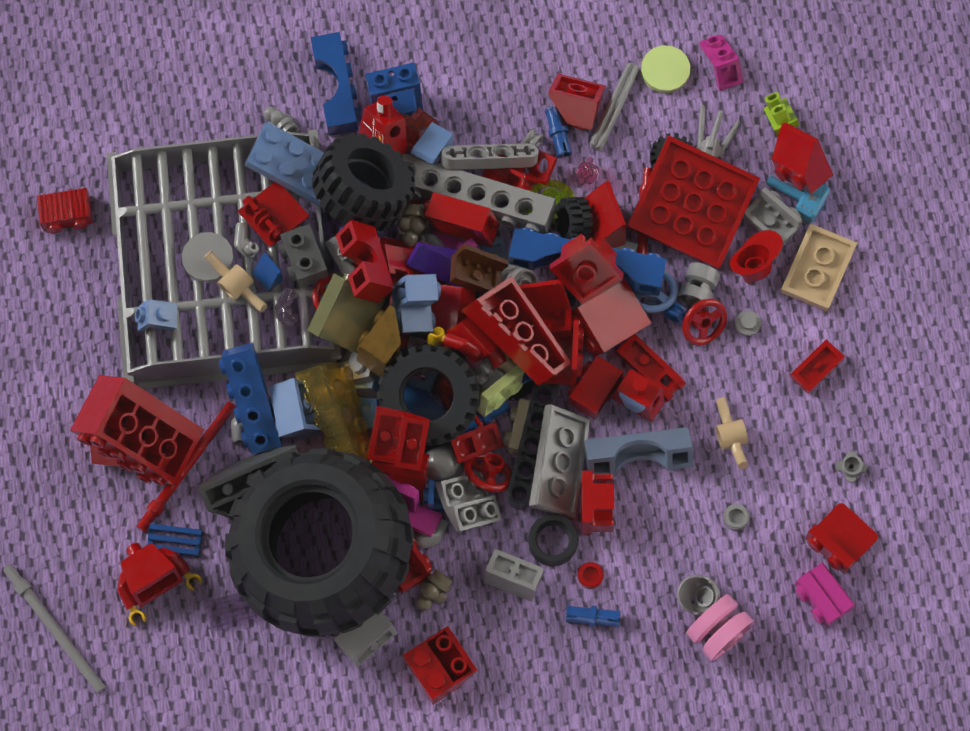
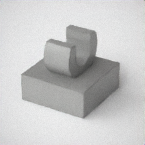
[474,357,506,391]

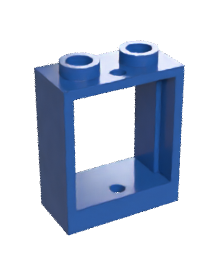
[365,62,424,118]

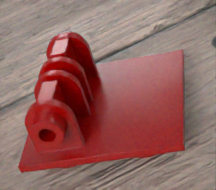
[238,182,310,248]

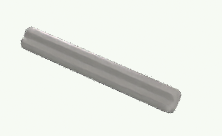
[590,63,639,151]

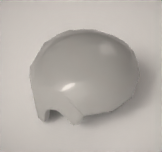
[425,443,464,482]
[677,575,721,616]

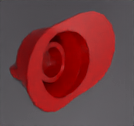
[730,230,783,284]

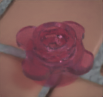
[576,157,599,186]

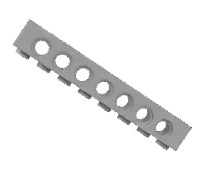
[402,154,557,234]

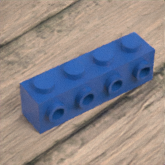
[219,342,283,455]

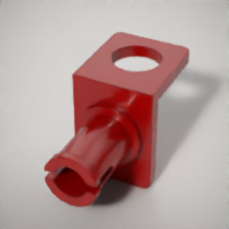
[509,150,557,191]

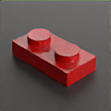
[790,339,845,394]

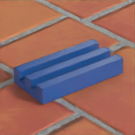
[146,523,203,557]

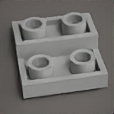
[435,472,502,532]

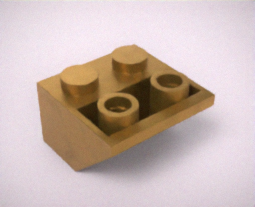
[356,305,401,377]

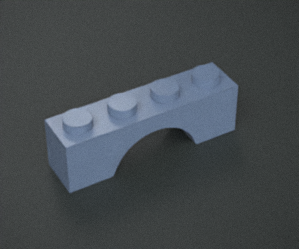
[584,427,694,477]

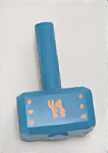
[766,175,830,224]

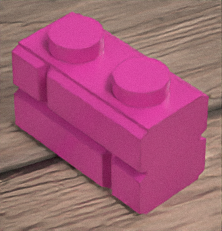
[795,562,855,627]

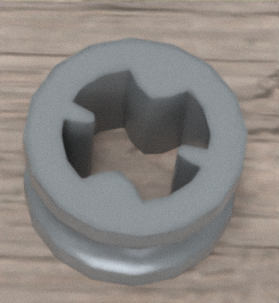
[522,128,545,148]

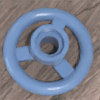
[630,271,678,313]

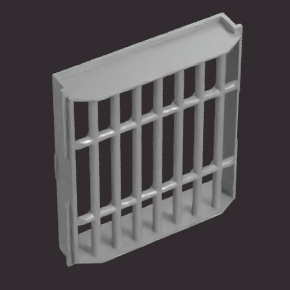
[107,129,341,389]

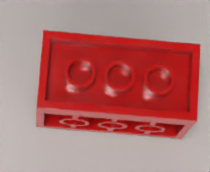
[70,375,204,486]

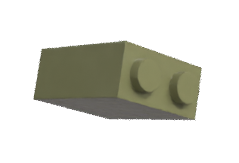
[307,273,386,354]

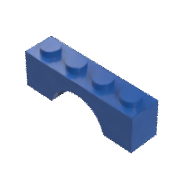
[310,32,361,136]

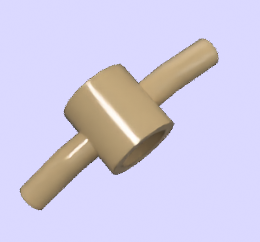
[204,250,267,312]
[716,397,748,470]

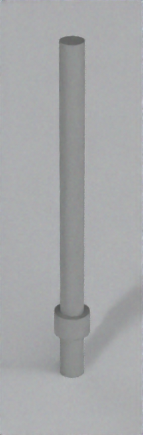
[3,564,106,694]

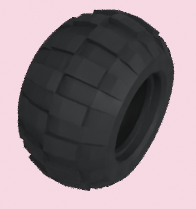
[225,448,414,637]

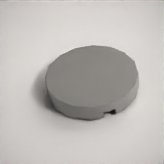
[182,232,234,283]

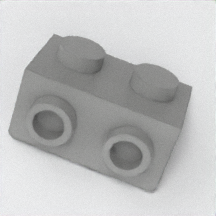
[743,187,802,245]

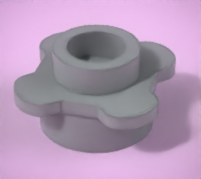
[835,452,867,482]

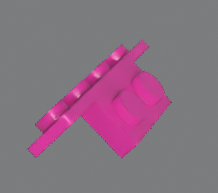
[386,475,442,537]

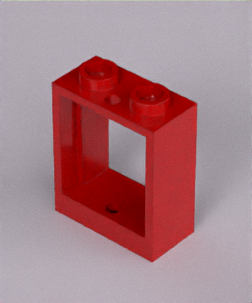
[424,192,500,248]

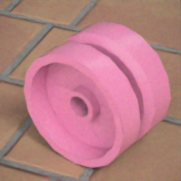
[686,594,755,662]

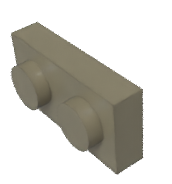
[504,399,530,456]

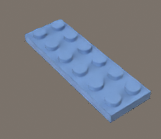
[244,121,384,238]

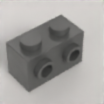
[278,224,329,289]

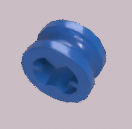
[663,302,688,325]

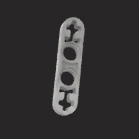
[441,143,539,170]

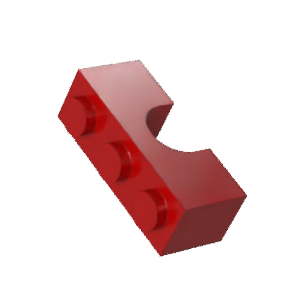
[336,220,394,303]

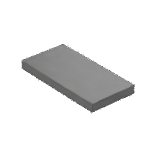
[529,404,590,520]

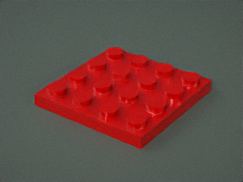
[626,135,760,270]

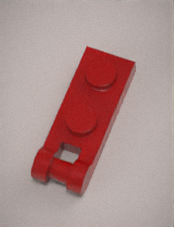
[616,334,686,402]

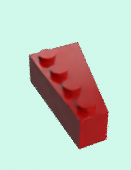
[461,276,571,386]

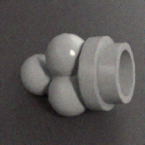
[263,107,299,133]

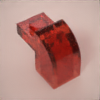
[403,108,439,151]

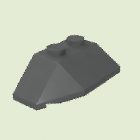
[198,445,299,518]

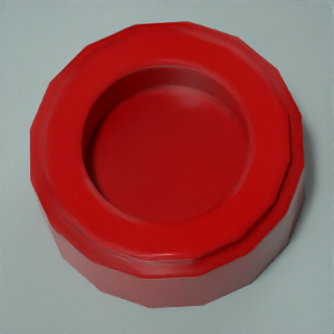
[577,562,604,589]

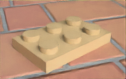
[780,223,857,312]

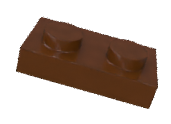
[450,244,509,294]

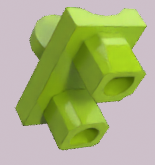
[763,92,800,136]

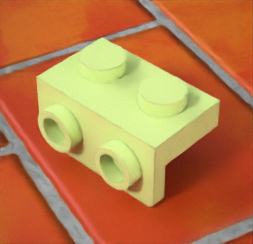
[477,365,524,418]

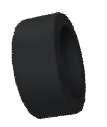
[528,514,578,567]

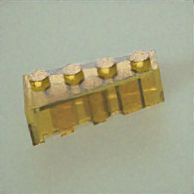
[295,362,372,463]

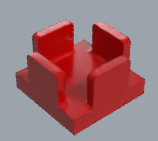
[550,234,624,304]
[581,471,614,535]

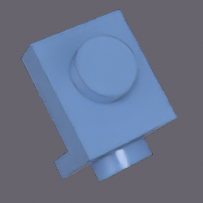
[135,299,177,331]

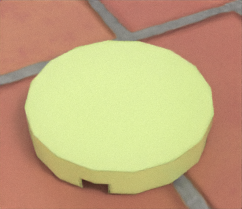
[641,45,690,93]

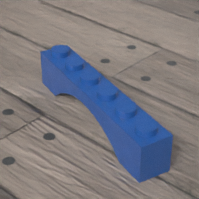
[508,228,667,296]

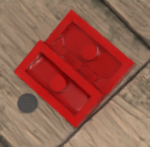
[368,406,430,471]

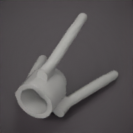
[696,105,741,158]

